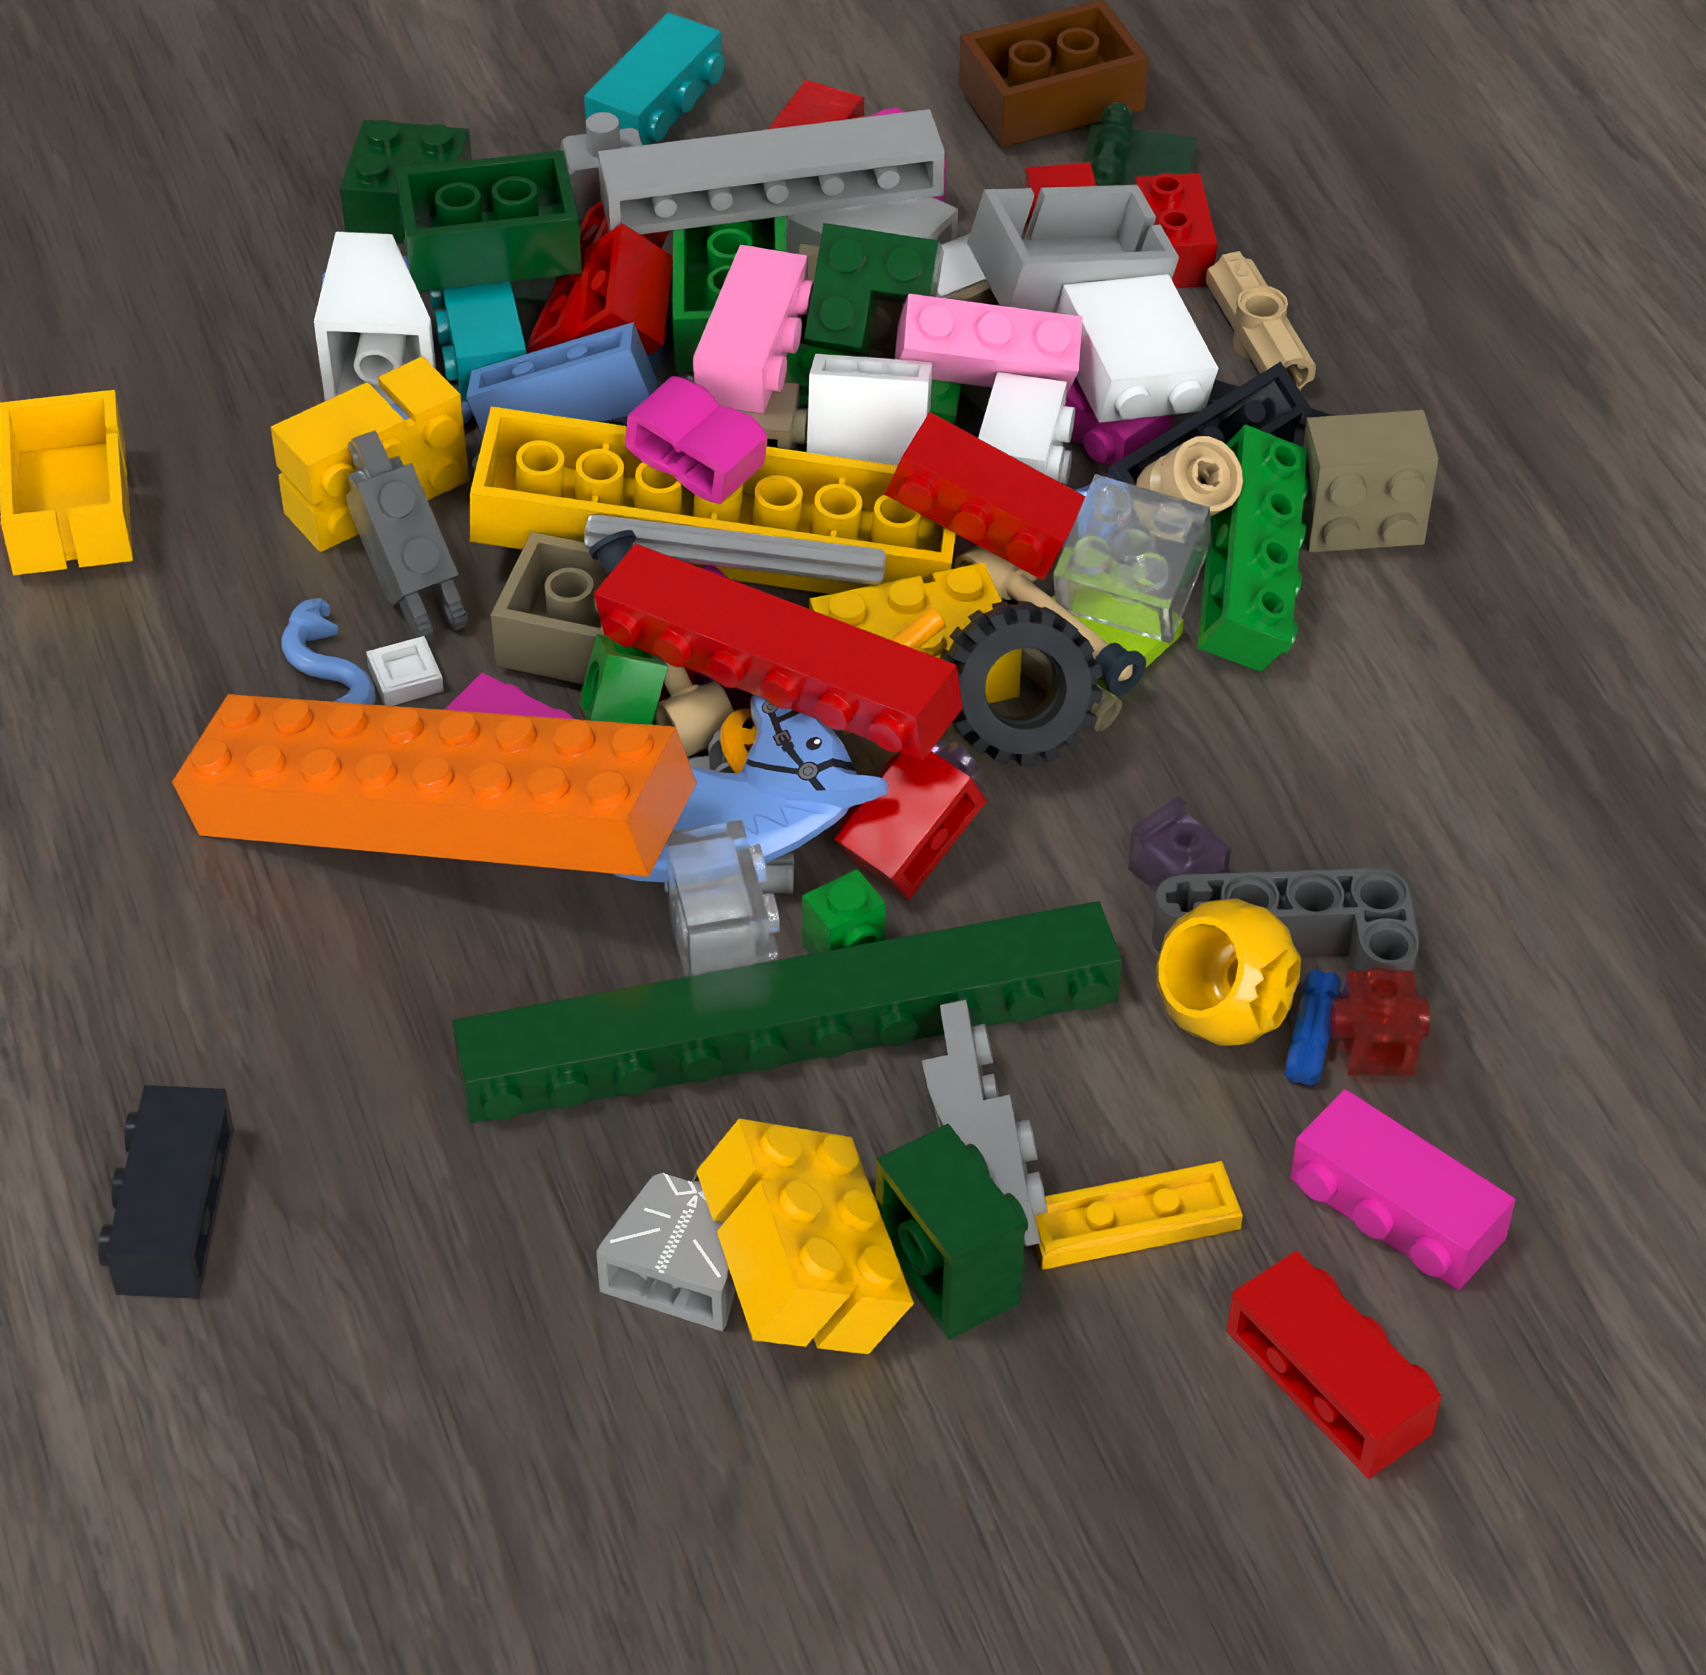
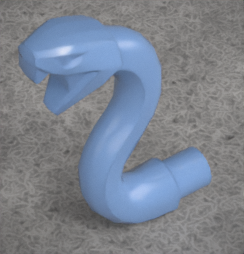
[281,598,376,705]

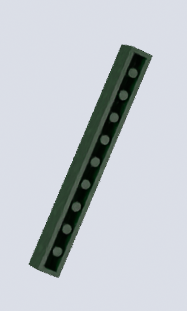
[452,901,1122,1123]

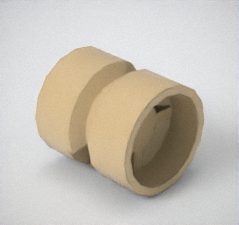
[1135,436,1243,534]

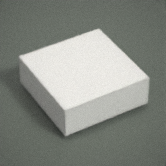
[366,636,444,706]

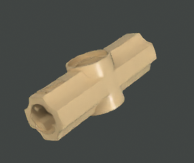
[1206,251,1316,391]

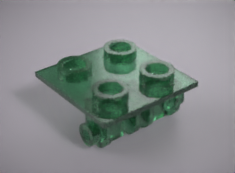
[1083,102,1196,186]

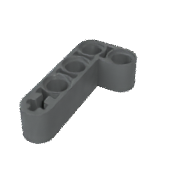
[1152,868,1419,1005]

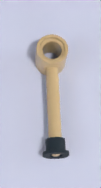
[589,530,734,757]
[954,545,1146,695]

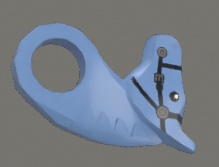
[614,694,888,884]

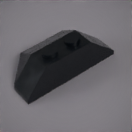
[1107,361,1312,549]

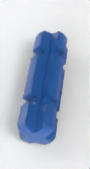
[1284,969,1341,1086]

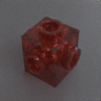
[1330,969,1430,1075]

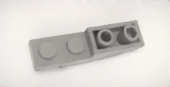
[922,1000,1048,1246]

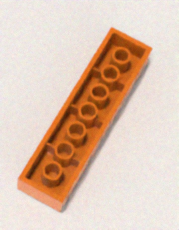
[172,694,697,877]

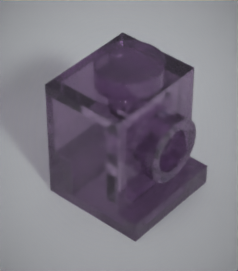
[1128,796,1231,892]

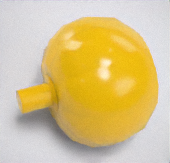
[1156,898,1301,1046]

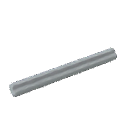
[584,514,886,585]

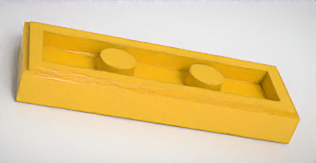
[1033,1161,1243,1270]

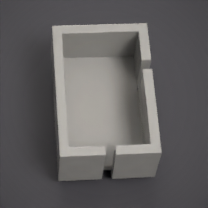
[967,185,1179,313]

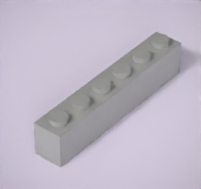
[598,109,944,234]

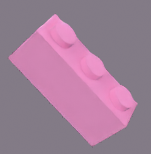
[693,245,814,414]
[895,294,1083,395]

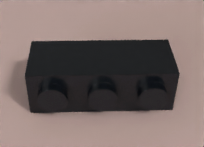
[98,1085,234,1299]

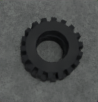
[940,600,1103,766]

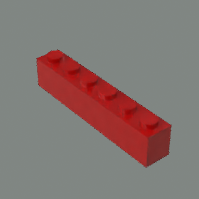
[594,543,963,761]

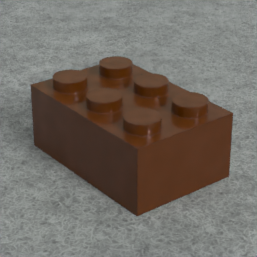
[959,0,1149,147]

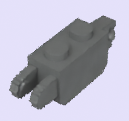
[346,430,468,642]

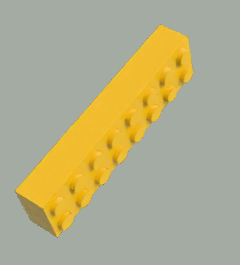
[469,406,956,594]

